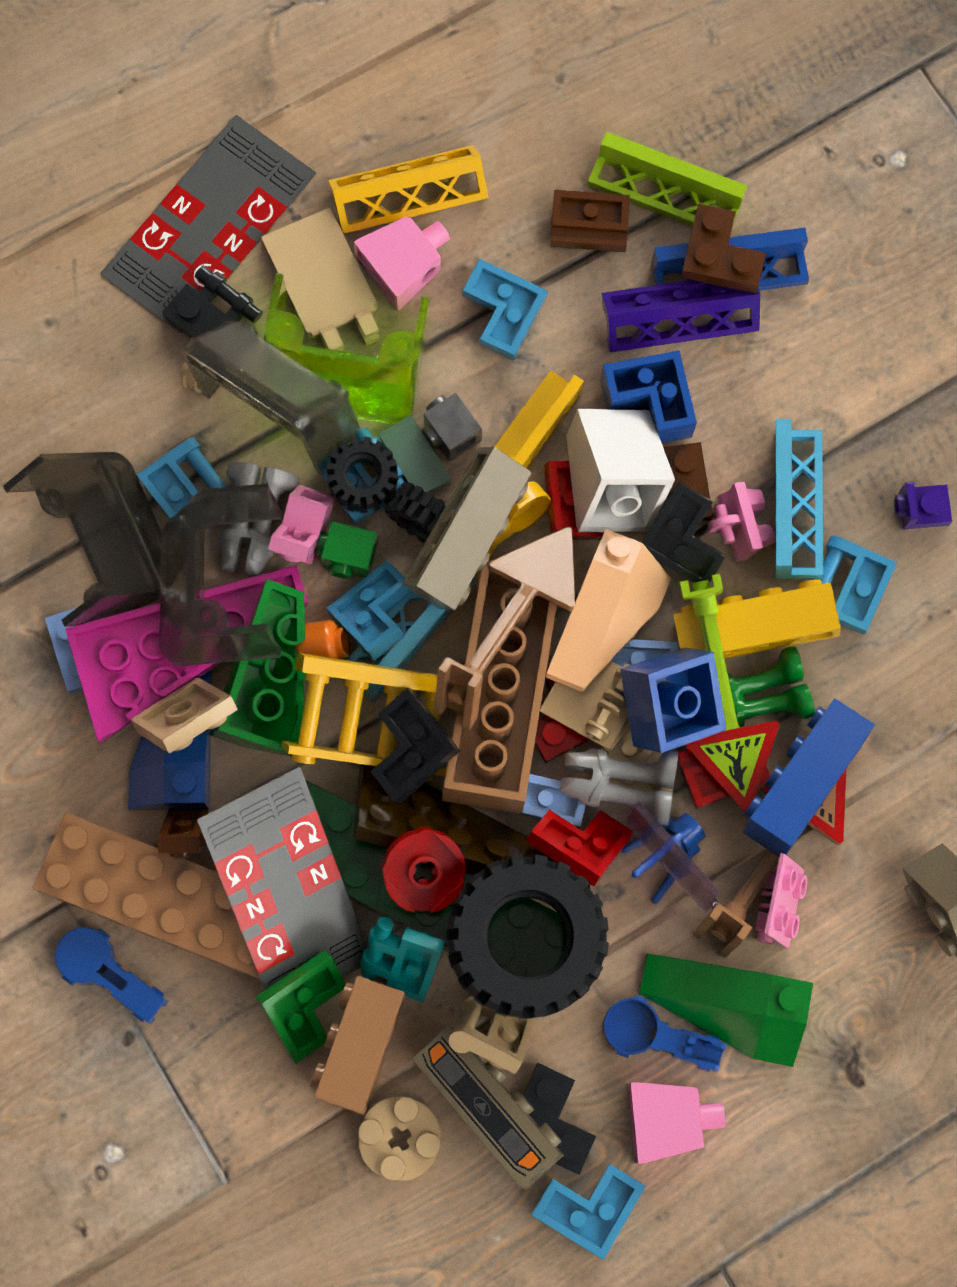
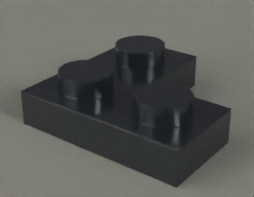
[641,481,726,583]
[371,687,460,804]
[523,1063,596,1175]

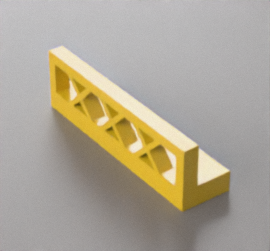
[328,145,489,234]
[494,370,584,469]

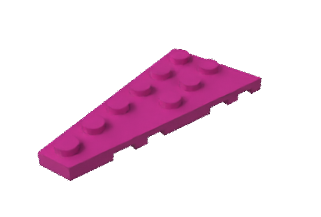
[65,565,308,744]

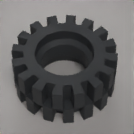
[326,437,398,514]
[385,482,446,543]

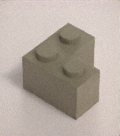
[902,843,957,957]

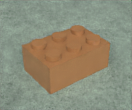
[310,976,406,1115]

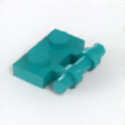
[360,917,445,1003]

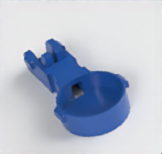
[55,927,168,1024]
[603,995,727,1072]

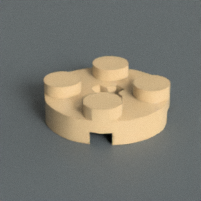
[359,1097,441,1181]

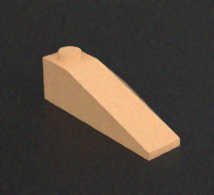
[545,529,671,692]

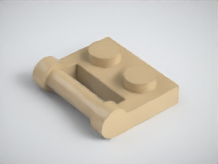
[449,993,536,1074]

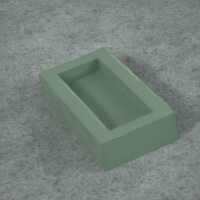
[378,415,451,493]

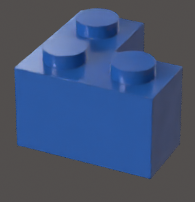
[600,350,697,443]

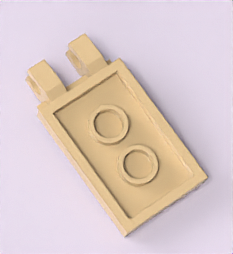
[261,207,380,361]

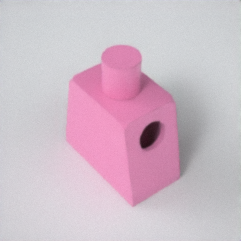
[354,217,450,311]
[627,1082,725,1164]

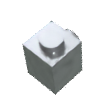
[422,393,482,462]

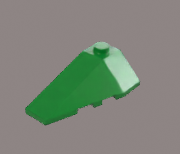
[209,579,306,757]
[639,953,813,1067]

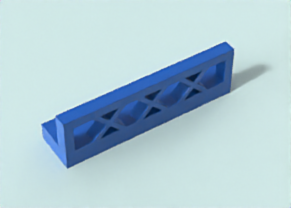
[651,227,809,291]

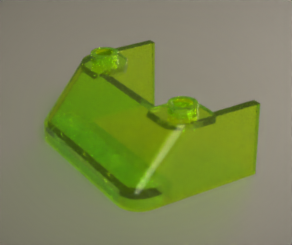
[261,273,430,425]

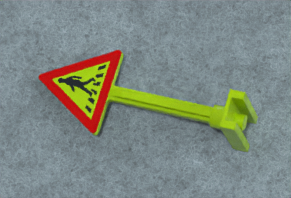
[680,574,779,812]

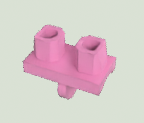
[707,482,776,562]

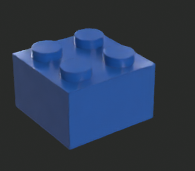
[620,648,726,753]

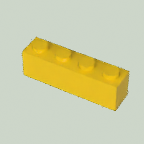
[673,579,841,659]

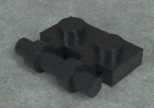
[162,265,263,363]

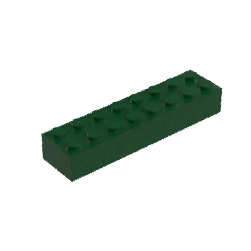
[305,780,566,977]

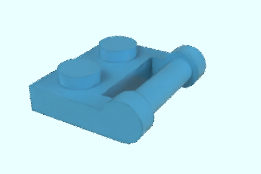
[137,437,235,539]
[819,536,897,635]

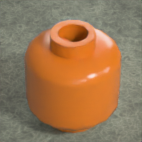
[295,620,350,660]

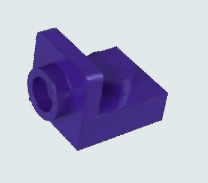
[894,482,952,530]

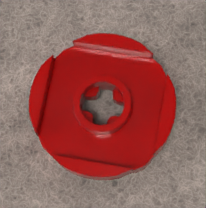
[381,826,466,913]

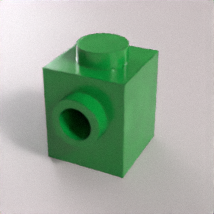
[316,521,378,579]

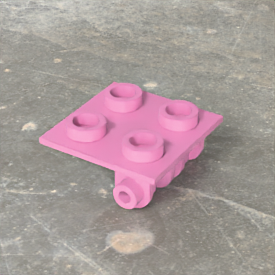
[754,853,807,949]

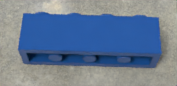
[742,698,875,858]

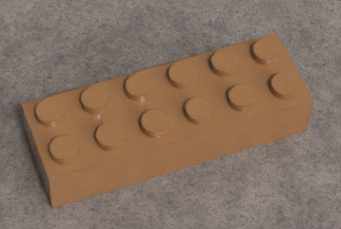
[442,561,557,814]
[32,812,261,981]

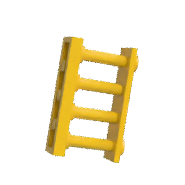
[281,653,447,781]

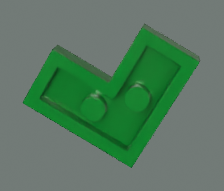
[256,950,346,1064]

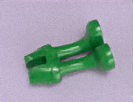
[727,646,815,727]

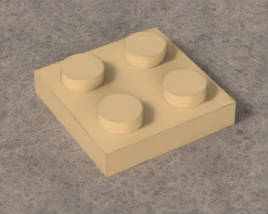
[130,677,238,754]

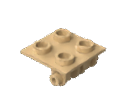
[540,661,630,750]

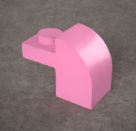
[268,485,336,564]

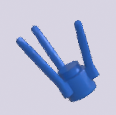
[621,813,706,904]

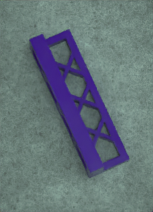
[601,280,760,352]

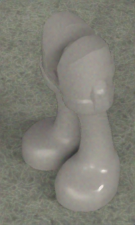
[218,462,299,576]
[560,748,678,826]

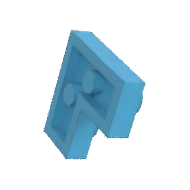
[462,258,548,361]
[326,560,412,661]
[531,1164,646,1260]

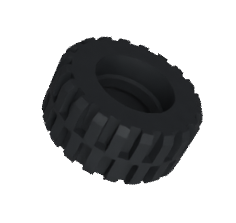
[446,854,609,1019]

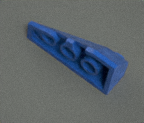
[128,670,212,810]

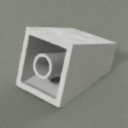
[566,409,675,532]

